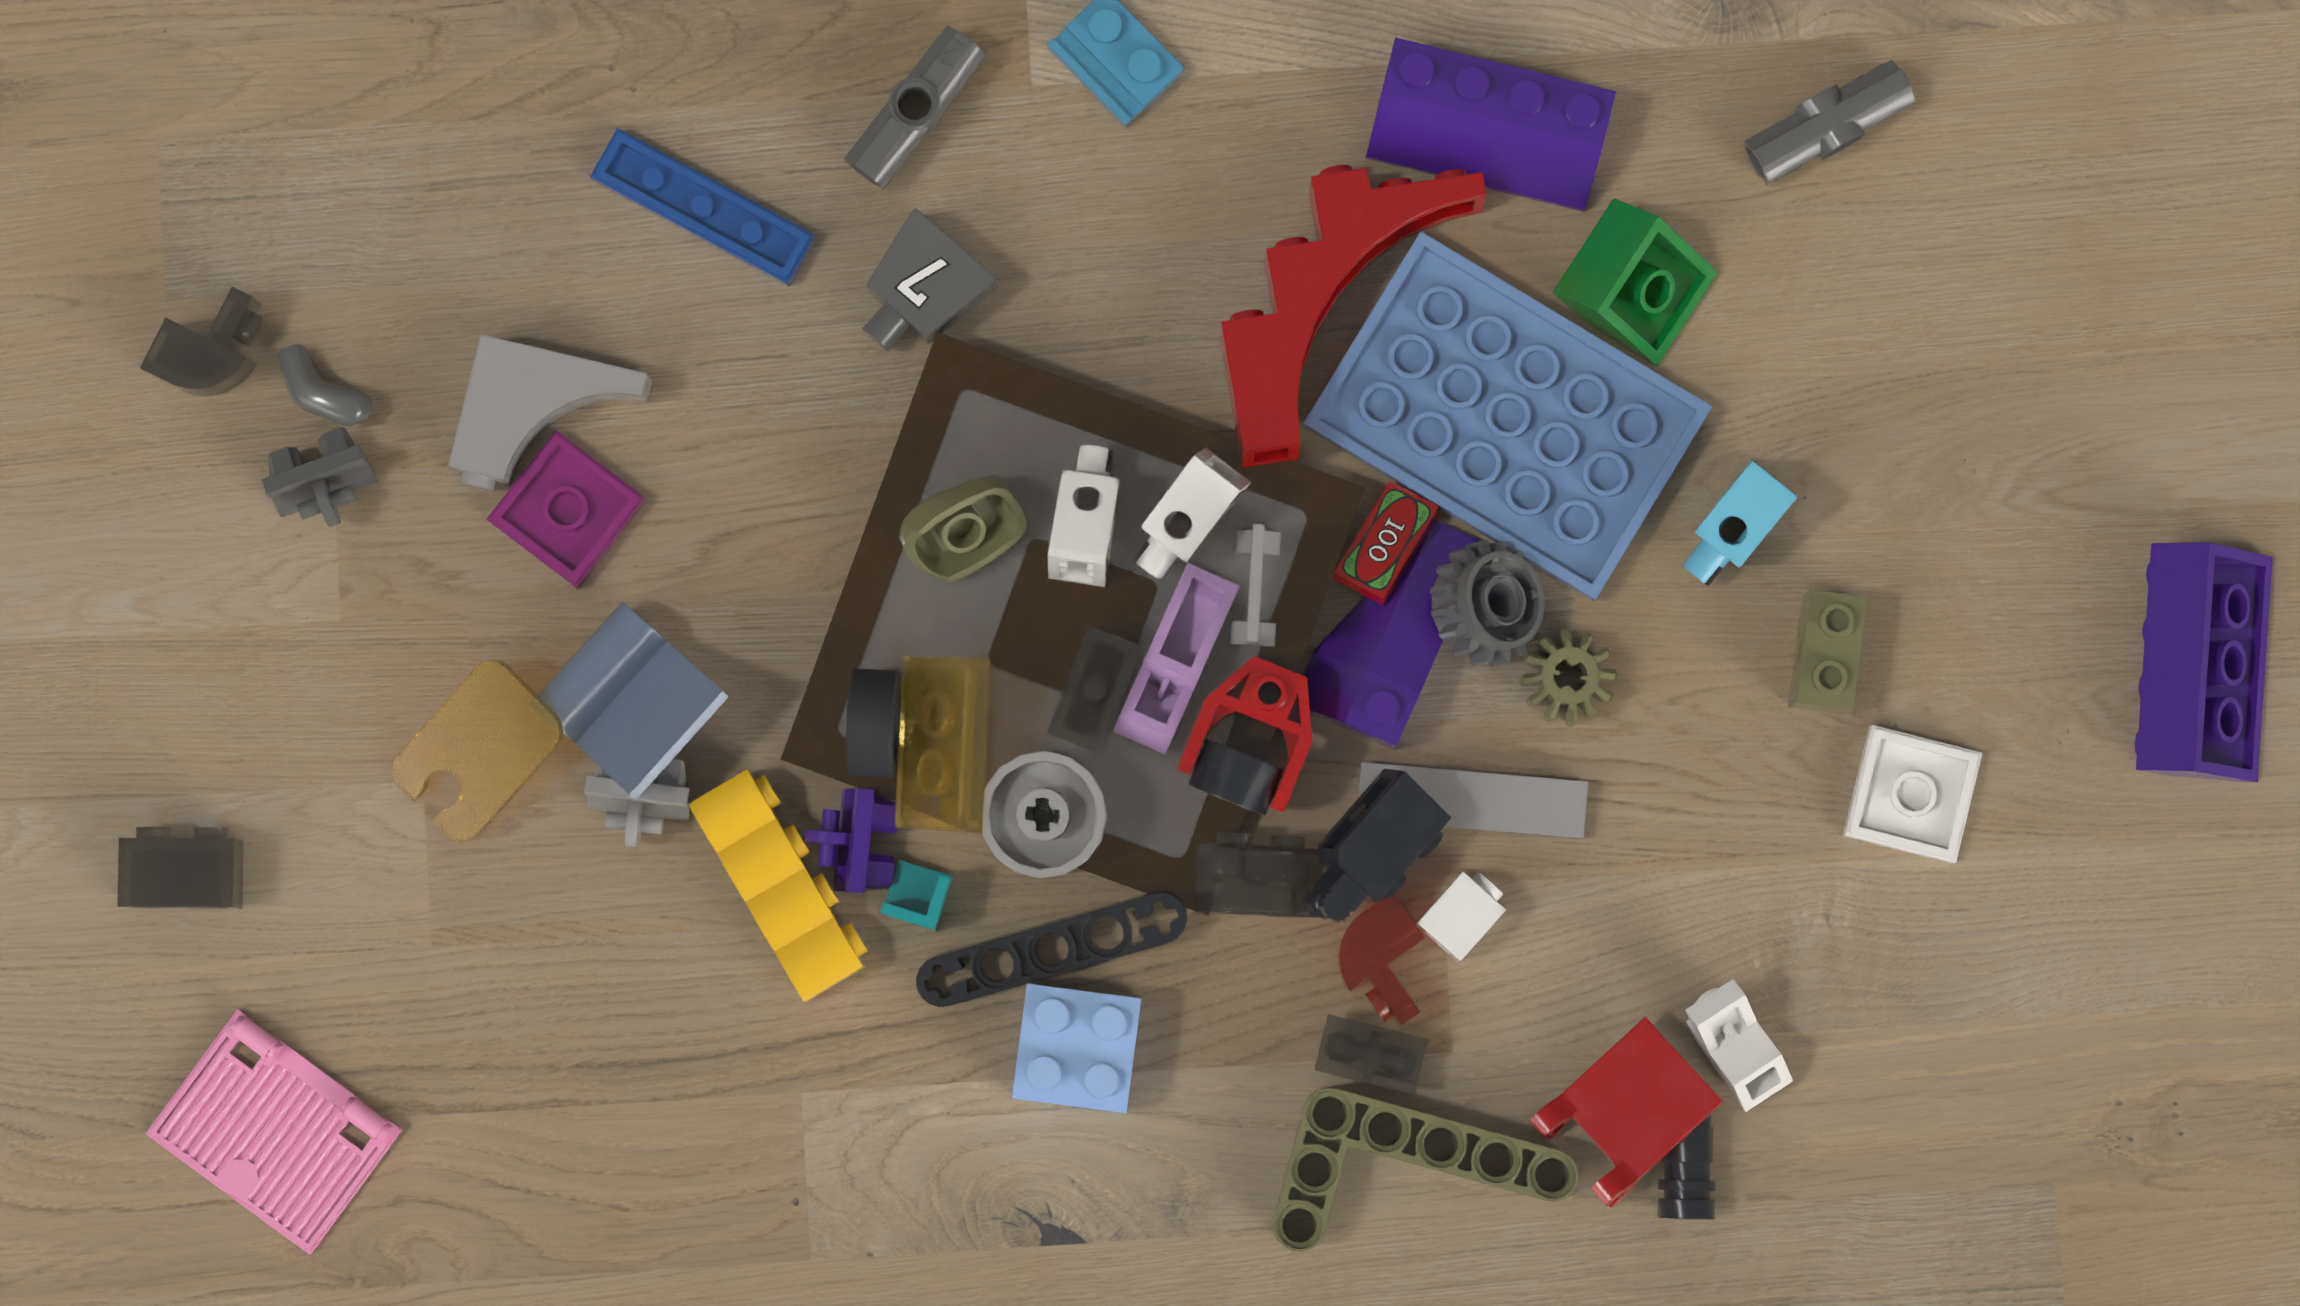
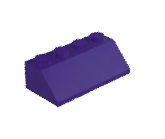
[1365,37,1616,212]
[2135,542,2273,782]

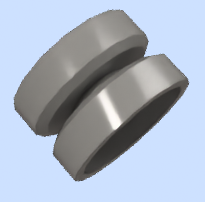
[979,751,1108,878]

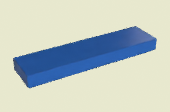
[590,128,816,287]

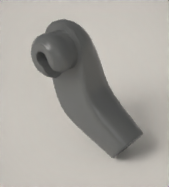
[277,344,373,426]

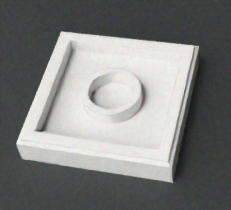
[1842,725,1982,864]

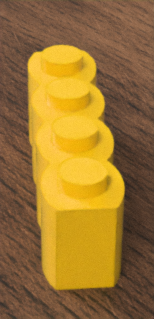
[688,769,868,1002]

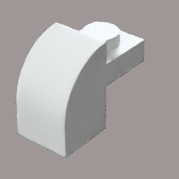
[1685,979,1793,1112]

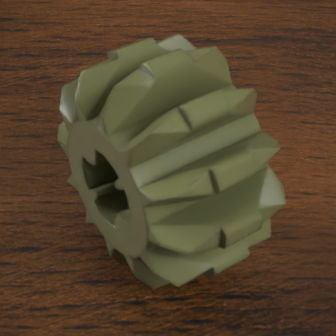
[1519,628,1617,726]

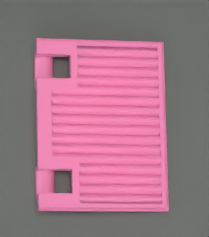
[145,1009,403,1255]

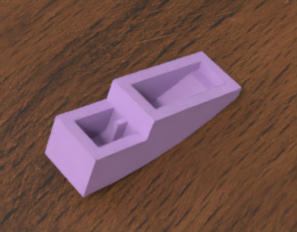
[1113,563,1240,754]

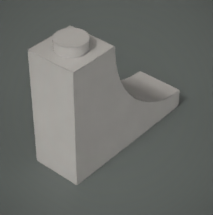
[448,334,652,492]

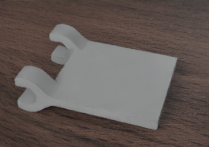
[1229,524,1281,647]

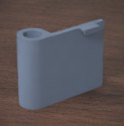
[531,601,729,800]

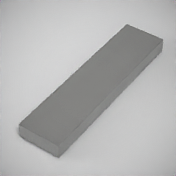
[1357,762,1588,839]

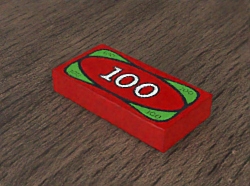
[1334,481,1439,606]

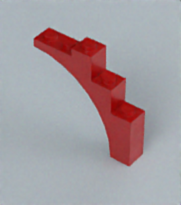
[1220,165,1487,468]

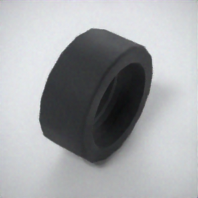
[846,669,901,778]

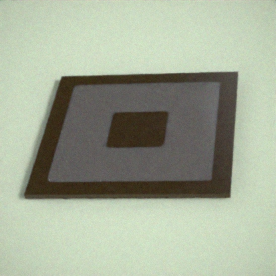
[780,332,1365,916]

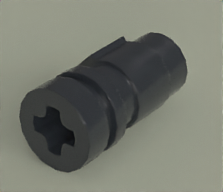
[1658,1114,1716,1220]

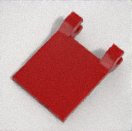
[1529,1017,1724,1208]

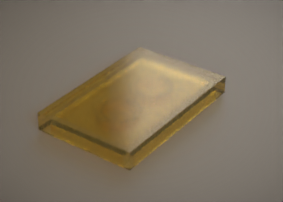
[895,656,990,833]

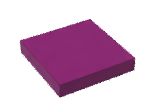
[486,430,647,589]

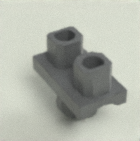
[262,427,377,527]

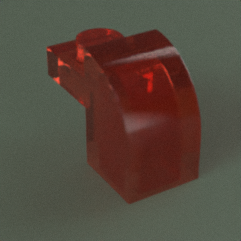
[1337,895,1425,1026]

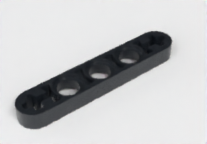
[916,890,1188,1007]

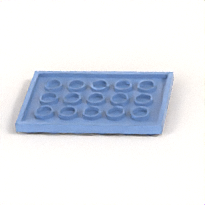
[1303,231,1713,602]

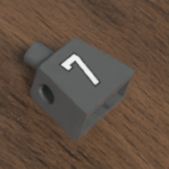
[862,207,998,352]

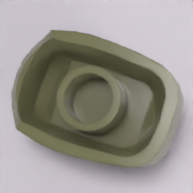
[899,474,1027,583]

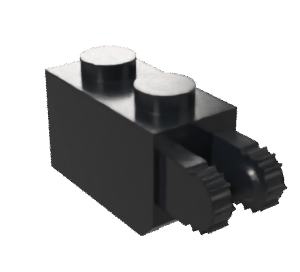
[1305,769,1452,923]

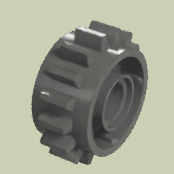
[1430,540,1546,666]

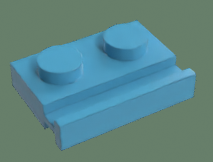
[1047,0,1184,128]

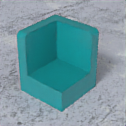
[879,860,954,931]

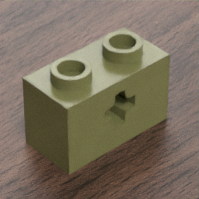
[1788,589,1868,715]

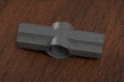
[844,25,986,190]
[1743,60,1916,185]

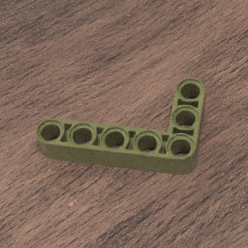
[1272,1088,1578,1252]

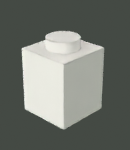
[1415,872,1506,962]

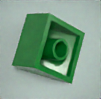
[1553,198,1718,366]

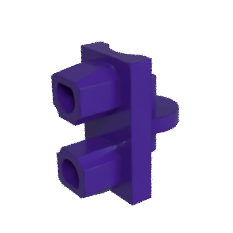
[804,788,900,893]

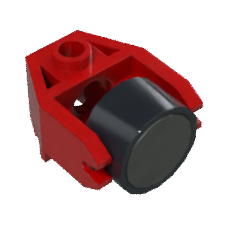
[1177,656,1312,815]

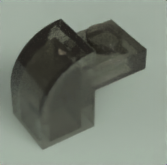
[140,287,263,396]

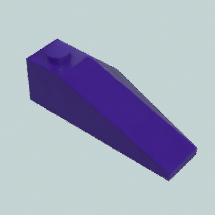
[1303,521,1480,750]

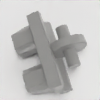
[584,759,691,848]

